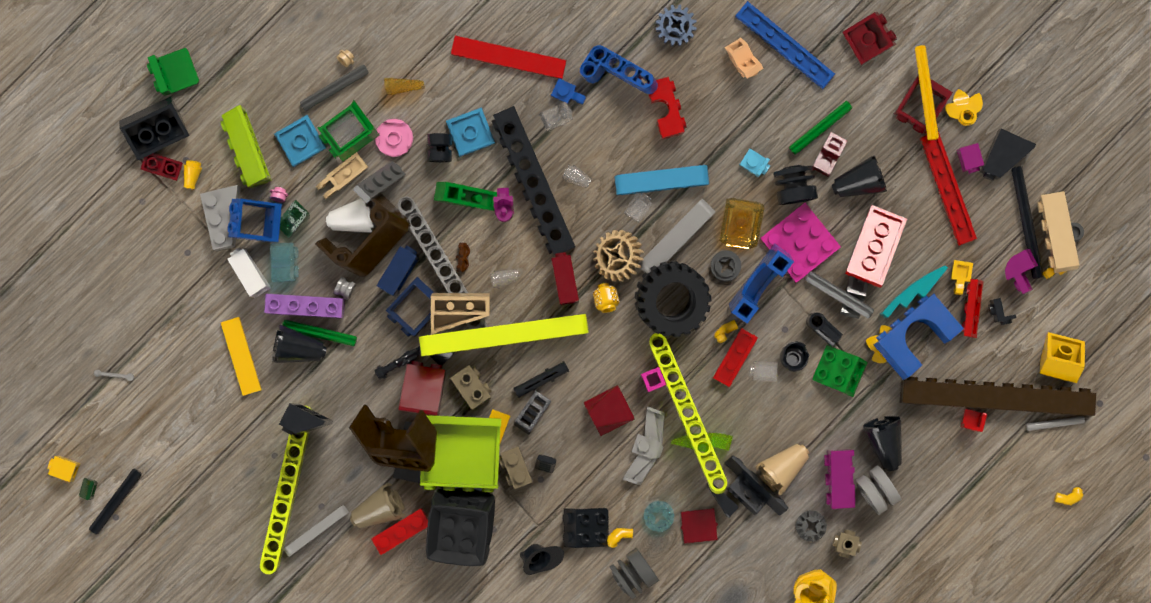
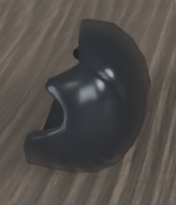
[780,341,810,372]

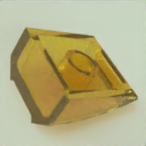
[719,198,764,249]

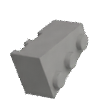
[200,185,241,251]

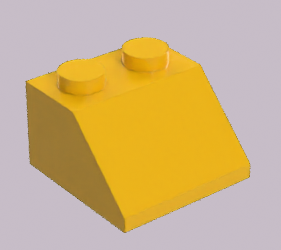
[1040,332,1085,383]

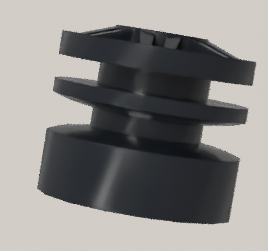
[773,165,818,205]

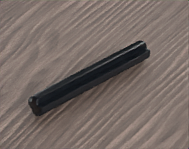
[89,469,142,534]

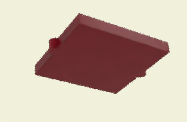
[681,508,718,544]

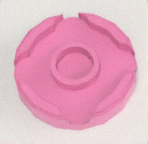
[375,119,413,157]

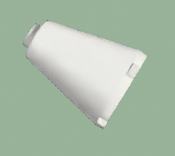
[326,198,377,233]

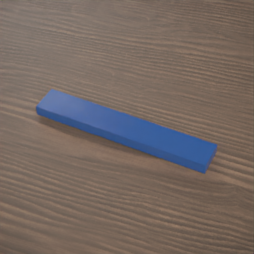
[735,1,835,89]

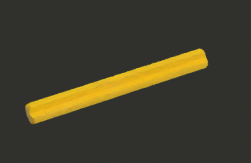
[915,45,939,140]

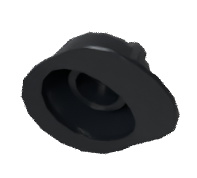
[520,544,564,575]

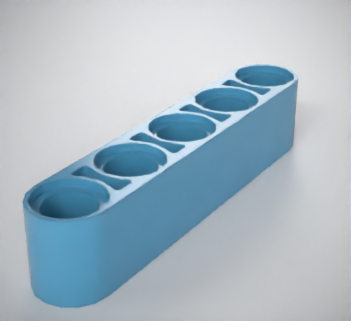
[614,165,709,195]

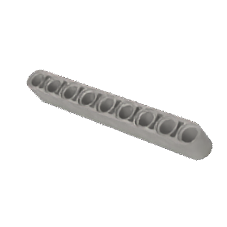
[398,197,488,330]

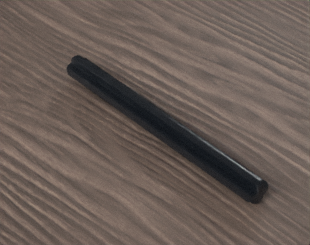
[1011,166,1044,279]

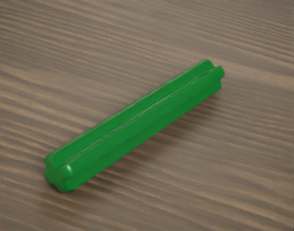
[789,101,852,155]
[282,320,357,346]

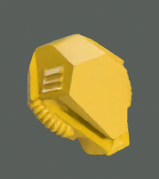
[793,569,837,603]

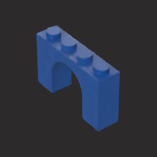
[729,243,794,324]
[873,294,964,380]

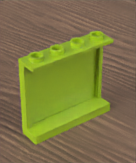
[420,415,501,492]

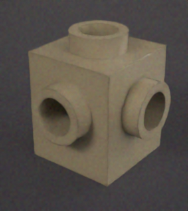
[832,529,862,558]

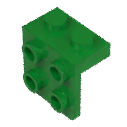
[147,48,199,96]

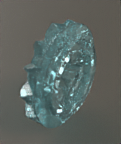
[644,501,674,532]

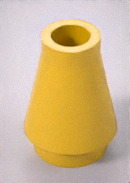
[183,160,202,189]

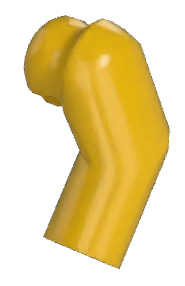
[714,320,738,343]
[1054,487,1083,505]
[607,528,633,548]

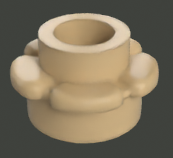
[337,50,354,67]

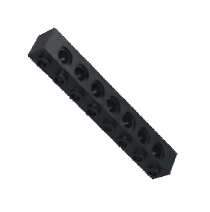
[491,106,576,256]

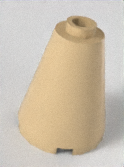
[755,444,809,495]

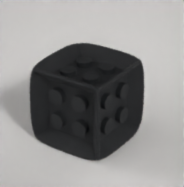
[426,488,495,566]

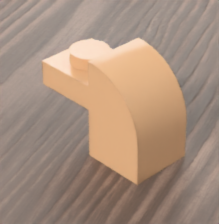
[725,38,763,79]

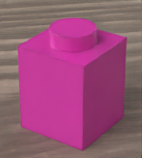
[640,367,666,392]

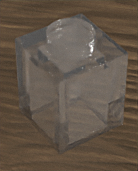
[624,193,653,224]
[749,361,778,382]

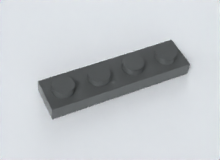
[353,161,406,203]

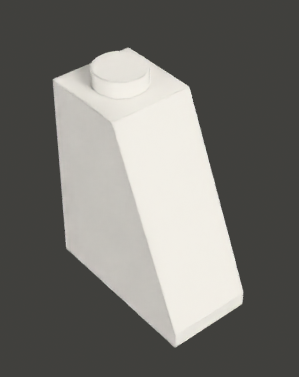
[228,248,271,298]

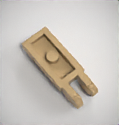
[316,152,369,199]

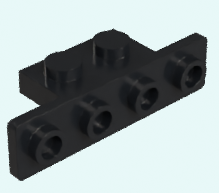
[724,455,789,516]

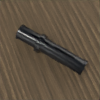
[513,361,570,398]

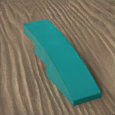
[880,265,948,318]

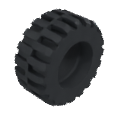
[634,261,711,338]

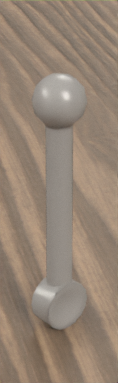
[94,370,134,381]

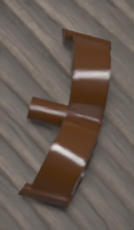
[456,242,470,272]

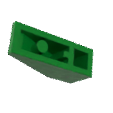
[434,182,497,211]

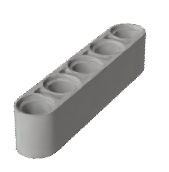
[638,198,716,274]

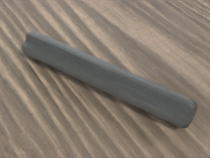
[300,64,369,111]
[806,271,874,318]

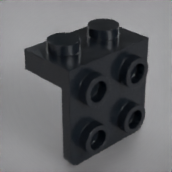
[562,508,609,548]

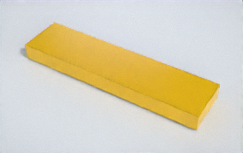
[220,317,262,396]

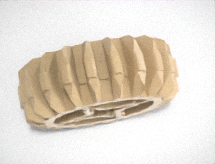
[593,230,644,282]

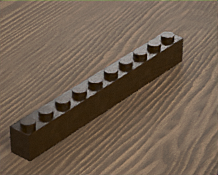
[900,376,1096,416]

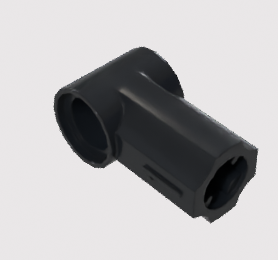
[806,312,843,347]

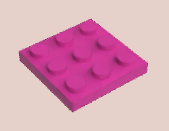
[760,203,841,283]

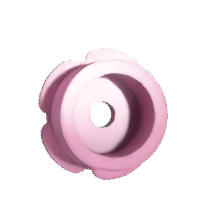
[270,187,288,203]

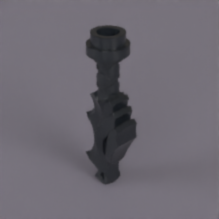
[374,346,421,380]

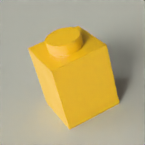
[47,456,81,482]

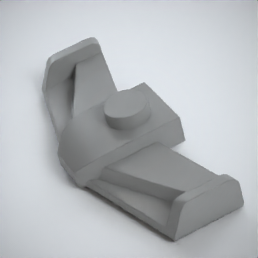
[622,407,665,485]

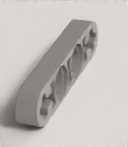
[283,505,349,557]

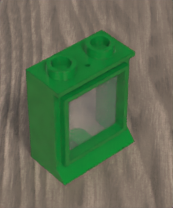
[317,100,380,162]

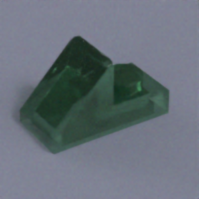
[280,200,310,238]

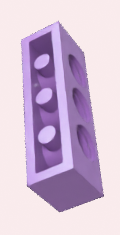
[264,294,345,319]

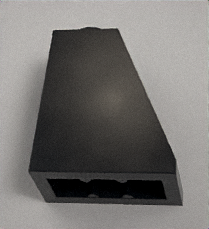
[980,128,1036,181]

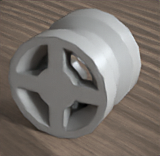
[333,277,356,300]

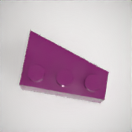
[824,449,855,509]

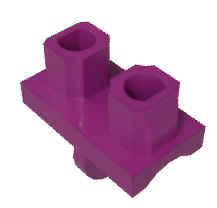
[493,188,514,222]

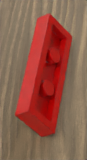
[962,279,984,338]
[713,328,758,387]

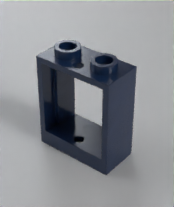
[376,245,419,298]
[386,277,434,337]

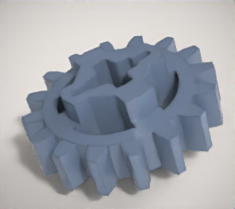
[655,5,697,47]

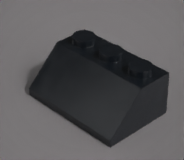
[119,96,190,160]

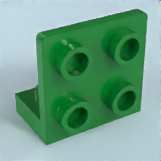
[812,345,868,397]

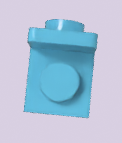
[739,149,771,177]

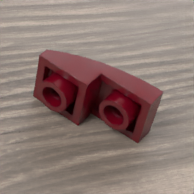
[140,153,183,181]

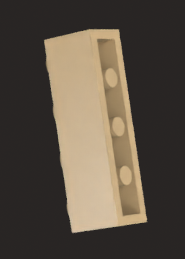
[1037,191,1079,273]

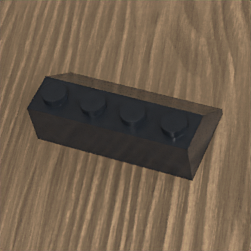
[279,403,333,435]

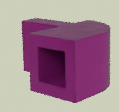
[1005,249,1038,294]

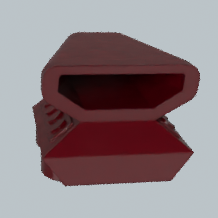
[583,385,635,436]

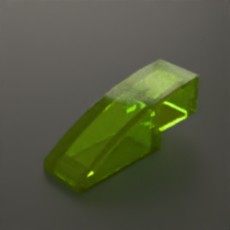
[670,432,733,453]

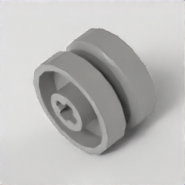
[855,465,902,515]

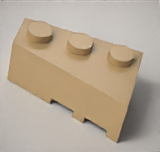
[431,293,490,335]

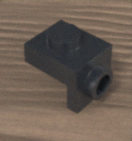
[988,298,1017,325]

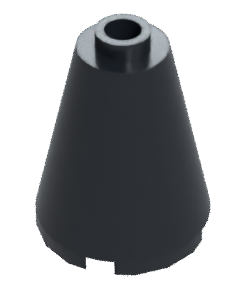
[832,155,887,197]
[272,325,326,363]
[863,416,902,471]

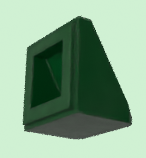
[79,478,98,500]

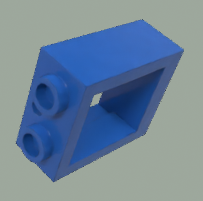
[227,199,282,242]

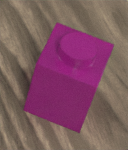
[956,143,984,174]

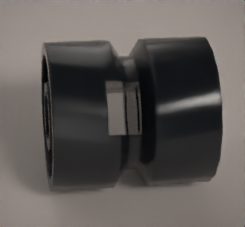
[427,133,452,163]

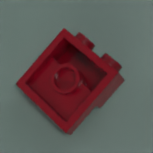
[842,12,897,65]

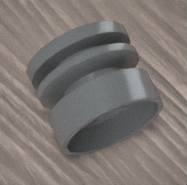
[609,548,659,600]

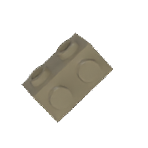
[450,365,492,410]
[499,446,533,489]

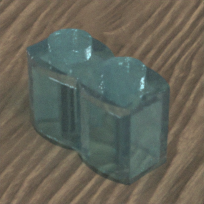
[270,243,299,282]

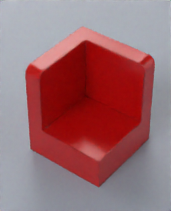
[960,409,987,432]

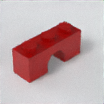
[647,76,687,140]
[371,508,428,555]

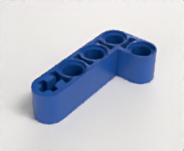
[580,45,658,94]

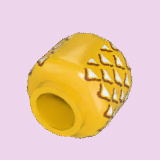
[593,283,620,313]

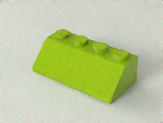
[220,105,272,189]

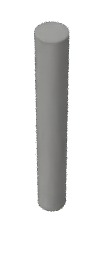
[1026,416,1085,431]

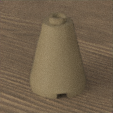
[350,483,406,528]

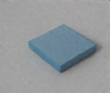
[446,107,495,157]
[274,115,327,167]

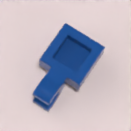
[551,78,586,105]

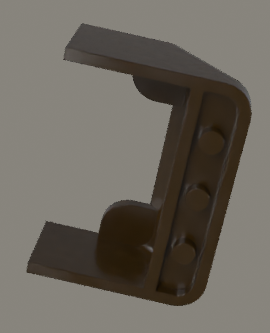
[315,193,411,277]
[349,405,437,472]

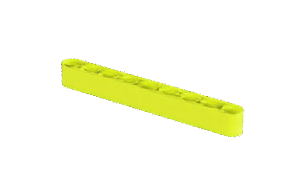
[419,314,589,356]
[649,333,727,494]
[260,406,312,574]

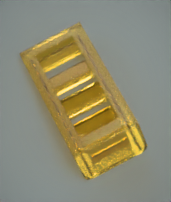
[384,78,425,95]

